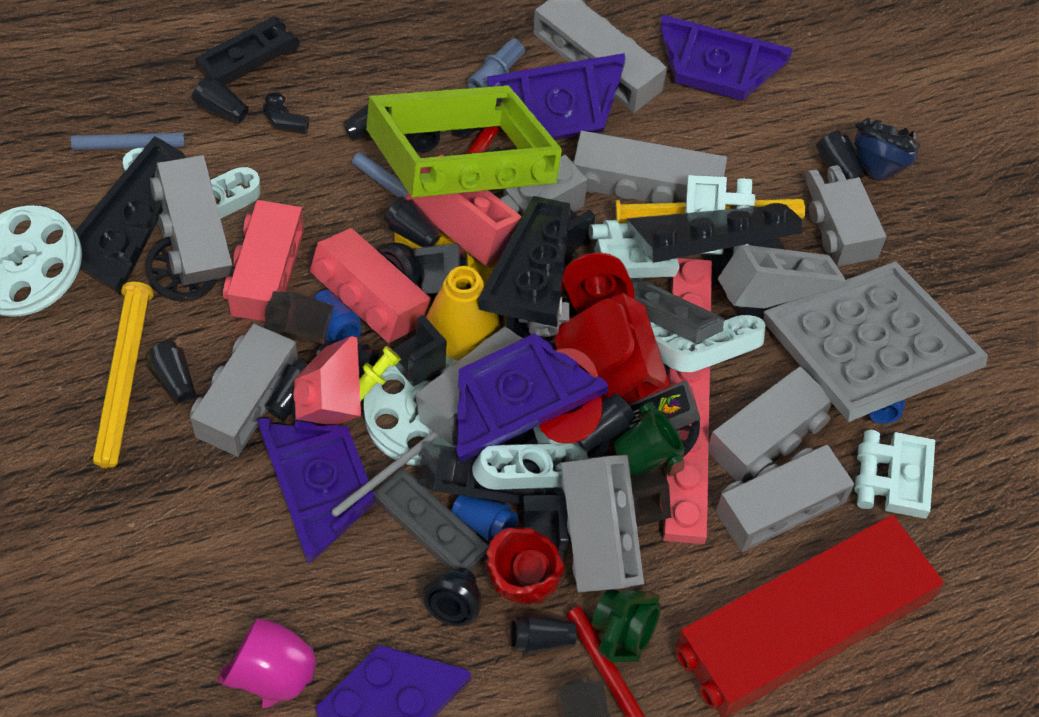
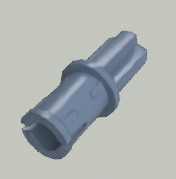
[467,38,525,88]

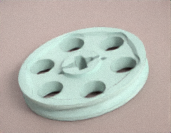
[0,205,82,317]
[364,356,457,467]

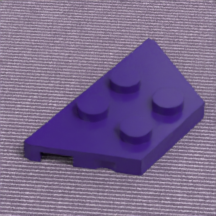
[660,15,793,100]
[487,53,626,140]
[457,333,608,462]
[257,418,375,563]
[315,645,471,717]

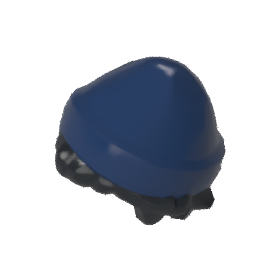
[854,118,920,180]

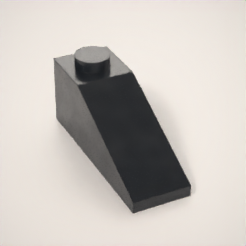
[417,442,555,505]

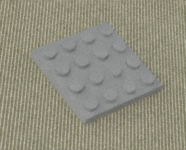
[763,261,988,422]

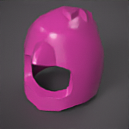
[216,617,316,709]

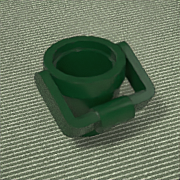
[614,402,685,477]
[592,589,661,663]

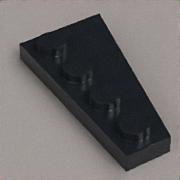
[75,136,186,295]
[478,196,570,327]
[627,203,802,263]

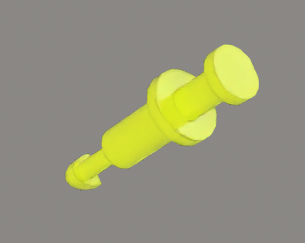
[339,346,401,425]

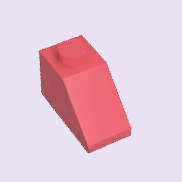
[293,336,361,425]

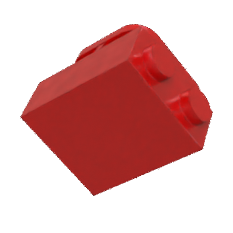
[555,293,671,404]

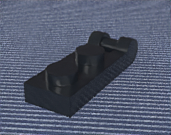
[195,17,300,85]

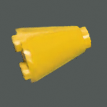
[426,266,501,360]

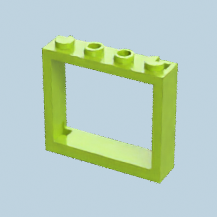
[367,85,562,198]

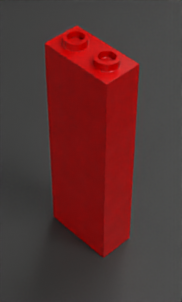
[675,514,944,717]

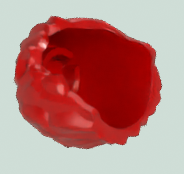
[486,527,565,605]

